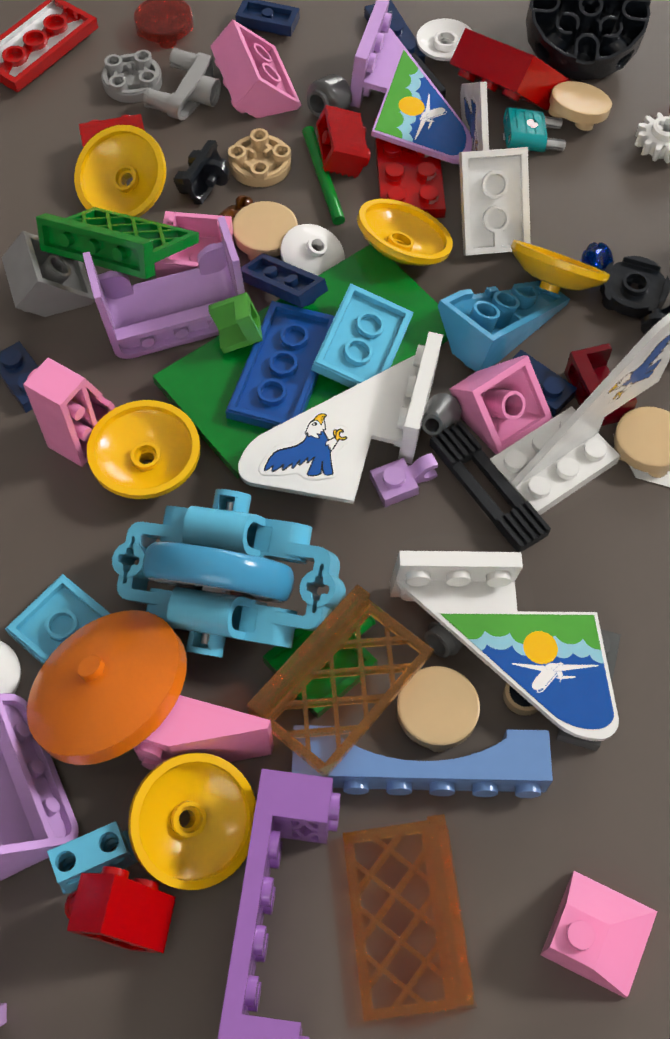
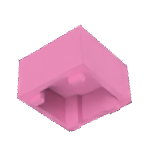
[154,211,234,278]

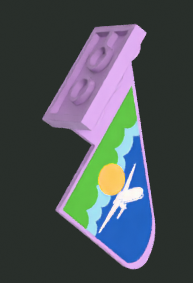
[350,0,472,164]

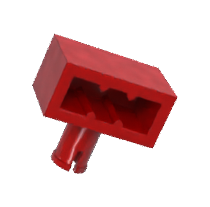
[64,866,176,954]

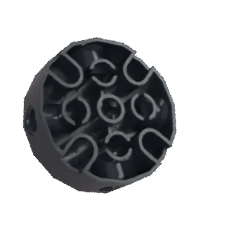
[526,0,651,80]

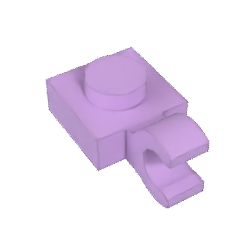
[370,453,438,507]

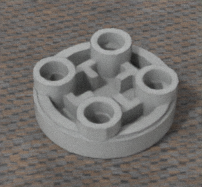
[101,50,163,103]

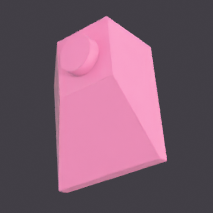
[449,355,553,454]
[540,871,657,998]

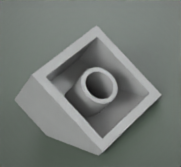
[1,231,95,317]

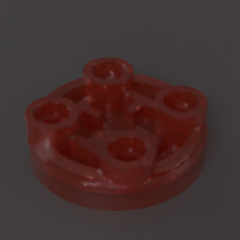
[134,0,194,49]

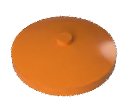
[27,610,187,765]

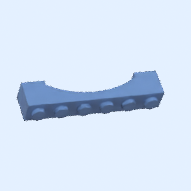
[292,725,553,798]

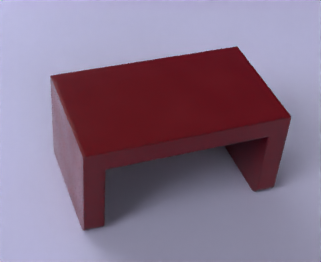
[564,343,637,426]

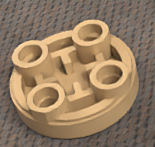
[548,81,612,131]
[228,128,291,187]
[232,201,298,261]
[614,407,670,478]
[396,666,480,753]

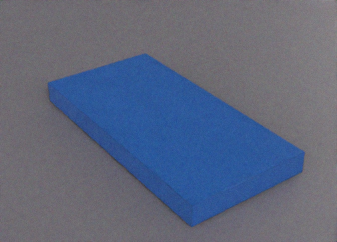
[225,301,335,430]

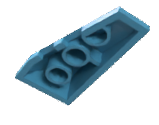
[438,281,570,372]

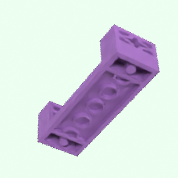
[218,769,341,1039]

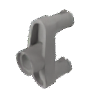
[143,47,221,120]

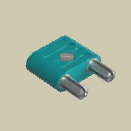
[503,107,566,152]

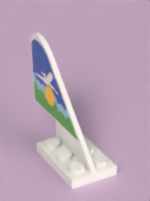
[390,551,619,741]

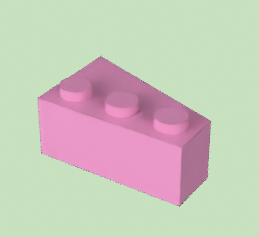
[23,358,115,467]

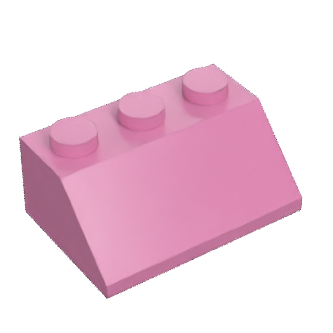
[210,19,301,119]

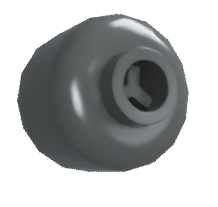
[307,74,352,118]

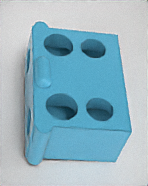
[47,821,138,894]

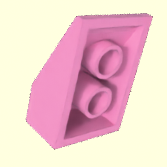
[134,695,274,770]

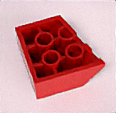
[449,28,571,111]

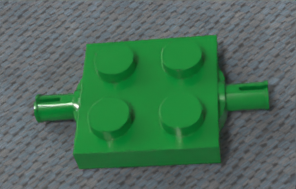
[263,611,378,719]

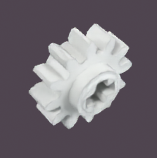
[635,112,670,163]

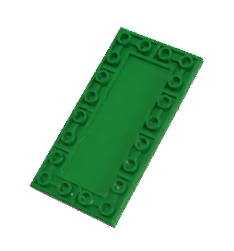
[153,244,448,479]

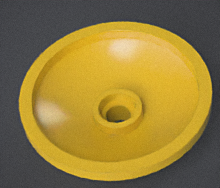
[74,125,166,217]
[357,199,453,266]
[511,240,610,294]
[87,400,200,499]
[128,753,256,890]

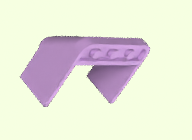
[82,216,245,359]
[0,693,79,881]

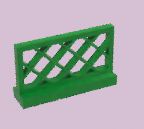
[36,207,199,279]

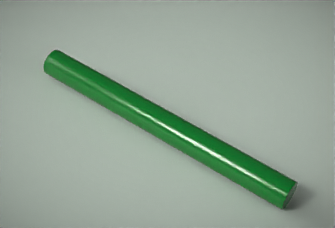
[302,126,345,225]

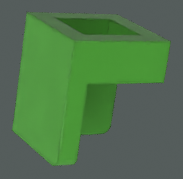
[208,292,263,353]

